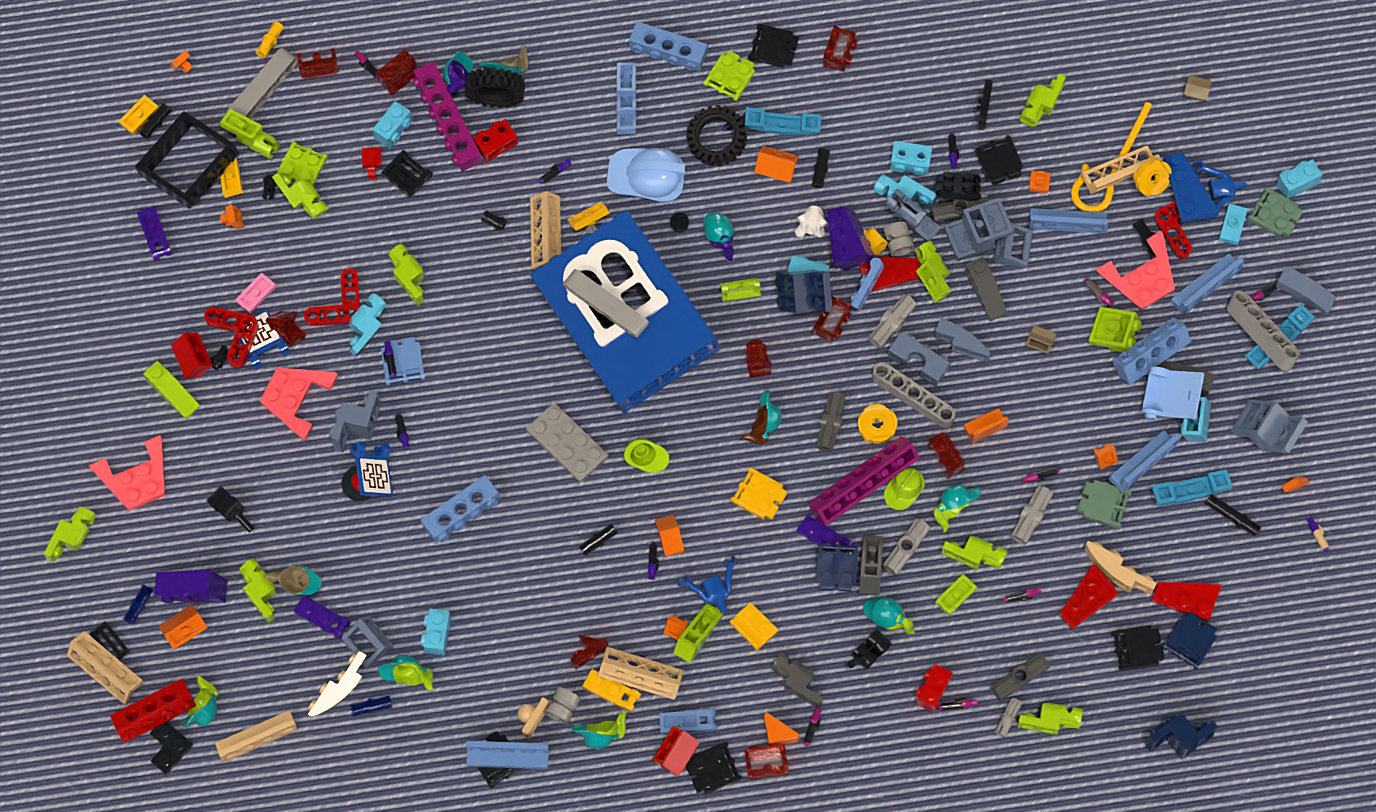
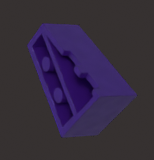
[154,569,228,603]

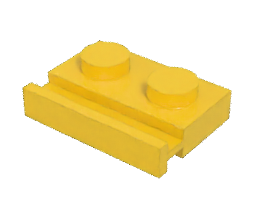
[730,602,778,651]

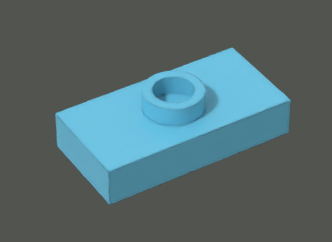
[1219,204,1248,246]

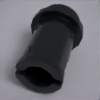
[262,174,276,200]
[481,210,507,231]
[210,345,229,370]

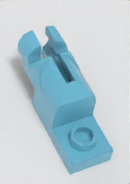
[874,174,937,207]
[348,293,386,355]

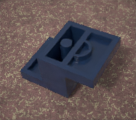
[775,269,833,314]
[1145,713,1218,760]

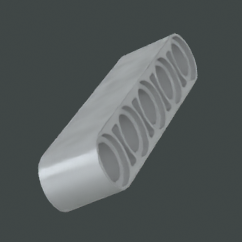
[226,48,298,119]
[562,269,649,338]
[1226,291,1300,371]
[873,362,955,428]

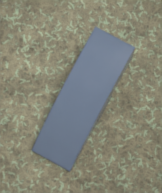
[1276,266,1336,315]
[935,318,990,363]

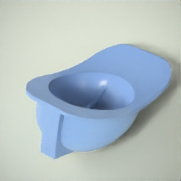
[607,148,685,202]

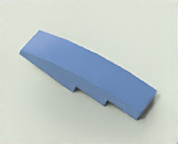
[617,62,636,134]

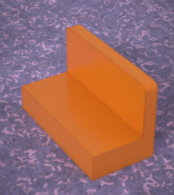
[754,146,799,183]
[964,408,1009,444]
[158,605,208,650]

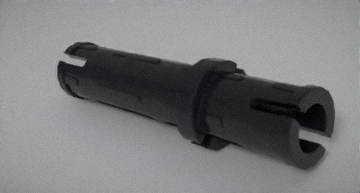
[1205,494,1262,537]

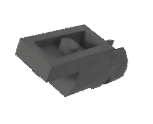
[772,652,823,709]

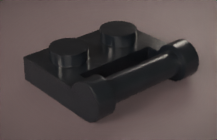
[381,150,433,198]

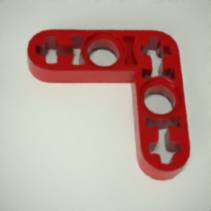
[1154,202,1192,259]
[304,268,360,327]
[204,307,259,368]

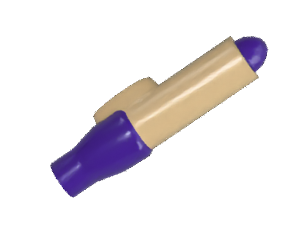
[1306,516,1329,552]

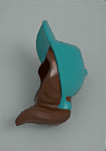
[740,390,782,444]

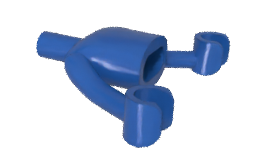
[1192,160,1246,221]
[676,555,736,613]

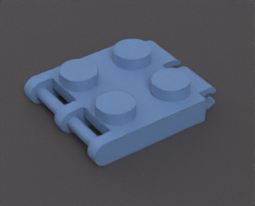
[381,337,425,386]

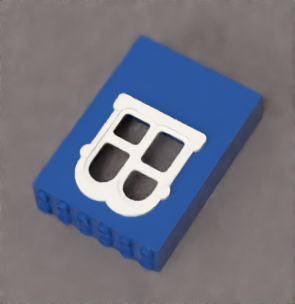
[530,210,721,414]

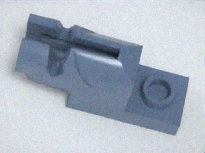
[885,189,941,242]

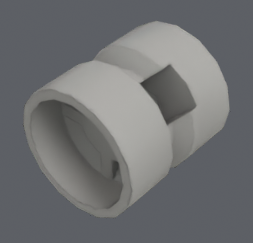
[883,222,915,257]
[545,687,581,725]

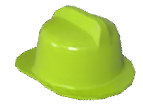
[624,437,669,473]
[884,468,925,510]

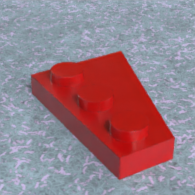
[858,257,920,293]
[1059,563,1119,630]

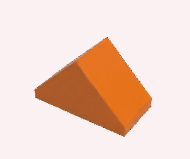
[655,514,684,557]
[764,712,800,747]

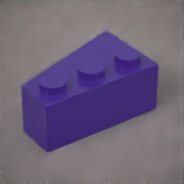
[827,206,877,270]

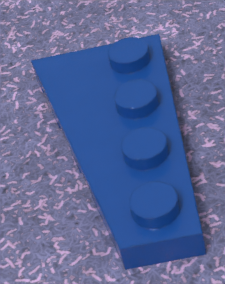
[1164,152,1219,223]

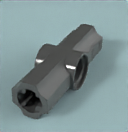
[930,195,989,223]
[816,391,846,452]
[991,653,1050,701]

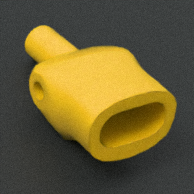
[863,228,887,256]

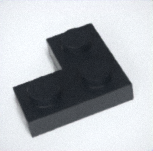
[150,722,194,775]

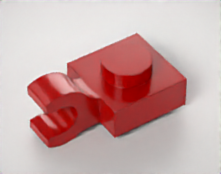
[362,147,382,180]

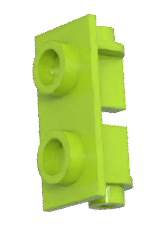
[720,278,761,302]

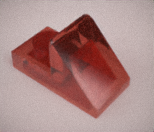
[265,311,306,347]
[570,635,609,670]

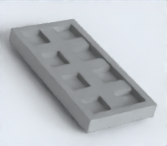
[526,403,609,484]

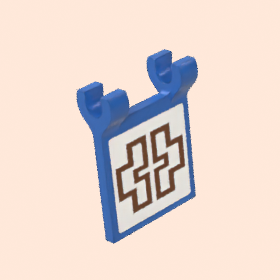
[240,309,290,370]
[350,441,393,497]

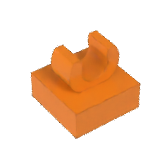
[170,50,192,74]
[1029,171,1050,193]
[220,204,244,229]
[1094,443,1118,470]
[663,615,688,640]

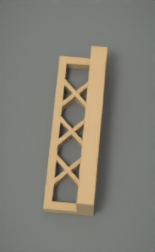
[1081,145,1161,194]
[530,191,561,269]
[67,631,143,705]
[598,647,684,700]
[215,711,298,763]

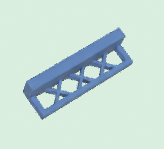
[1029,208,1108,234]
[1170,254,1244,315]
[1109,430,1181,493]
[466,741,549,769]

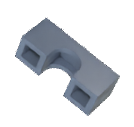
[888,332,950,387]

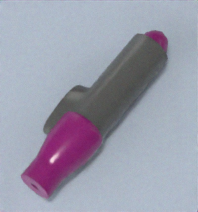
[1084,278,1114,307]

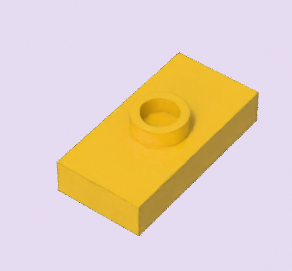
[118,95,159,135]
[220,158,244,198]
[567,202,610,231]

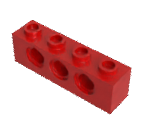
[110,678,196,743]

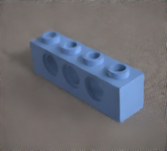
[629,21,708,71]
[1113,317,1191,385]
[421,475,500,544]

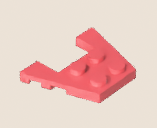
[1096,231,1175,310]
[260,367,338,442]
[89,435,166,511]

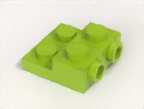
[1089,307,1142,353]

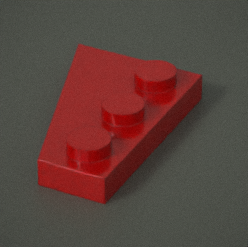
[1151,582,1222,622]

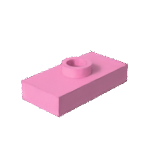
[235,273,276,314]

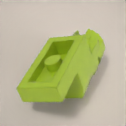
[1020,74,1066,127]
[220,109,279,159]
[272,173,328,219]
[915,241,951,303]
[388,243,424,306]
[44,507,96,563]
[941,536,1008,570]
[239,558,276,624]
[1017,703,1083,735]

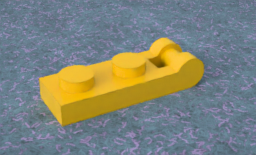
[582,669,641,713]

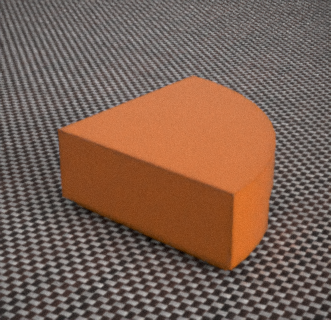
[1282,477,1310,492]

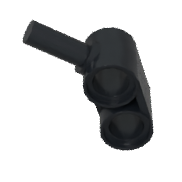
[206,486,255,533]
[847,629,892,669]

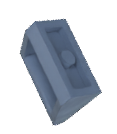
[993,222,1033,268]
[341,617,394,669]

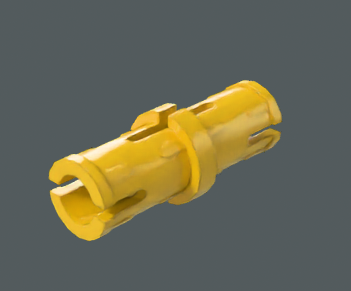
[256,21,284,59]

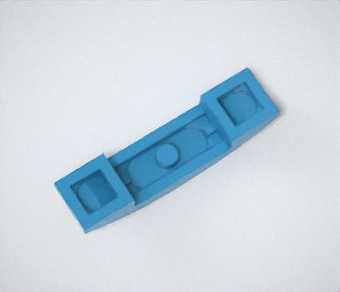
[744,107,821,135]
[1245,304,1315,370]
[1152,469,1233,505]

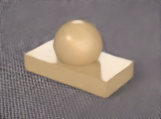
[517,697,549,739]

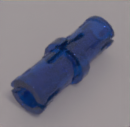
[123,584,153,625]
[350,695,392,717]

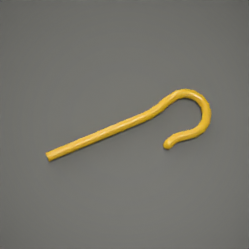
[1071,102,1152,212]

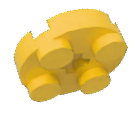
[1133,157,1171,196]
[858,404,897,444]

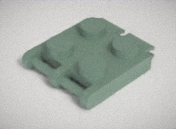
[1247,187,1303,238]
[1077,480,1132,529]

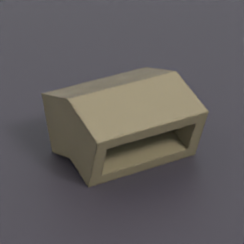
[1183,75,1212,102]
[1026,325,1056,354]

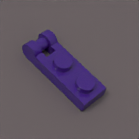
[136,206,173,261]
[797,514,854,552]
[293,595,351,639]

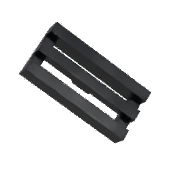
[90,621,130,660]

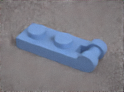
[850,258,884,311]
[659,710,717,735]

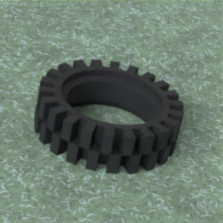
[465,67,525,108]
[686,105,747,166]

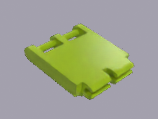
[703,50,755,102]
[277,141,328,186]

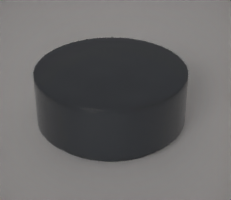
[670,213,689,233]

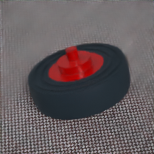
[341,466,371,501]

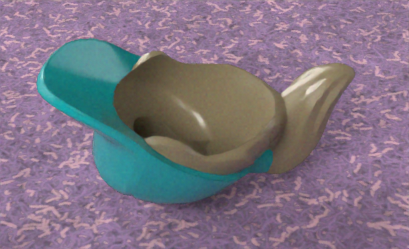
[479,46,528,74]
[264,565,322,596]

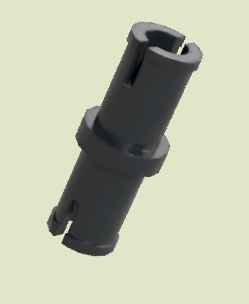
[138,103,171,139]
[811,148,830,188]
[579,523,618,556]

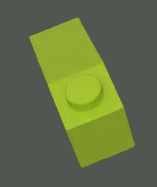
[143,361,200,420]
[673,603,724,663]

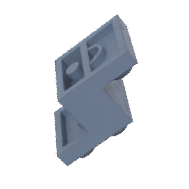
[944,198,1014,261]
[329,389,382,453]
[1231,400,1308,454]

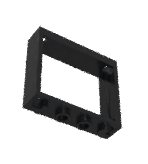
[135,111,239,209]

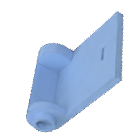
[1141,366,1205,420]

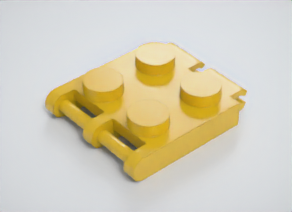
[730,467,787,520]

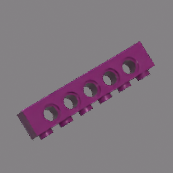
[412,61,482,172]
[807,436,920,525]

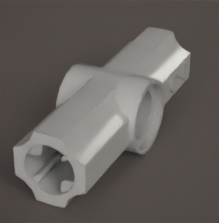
[868,294,917,349]
[1011,486,1053,545]
[883,518,931,576]

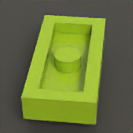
[935,574,978,617]

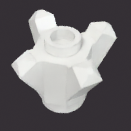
[795,206,827,238]

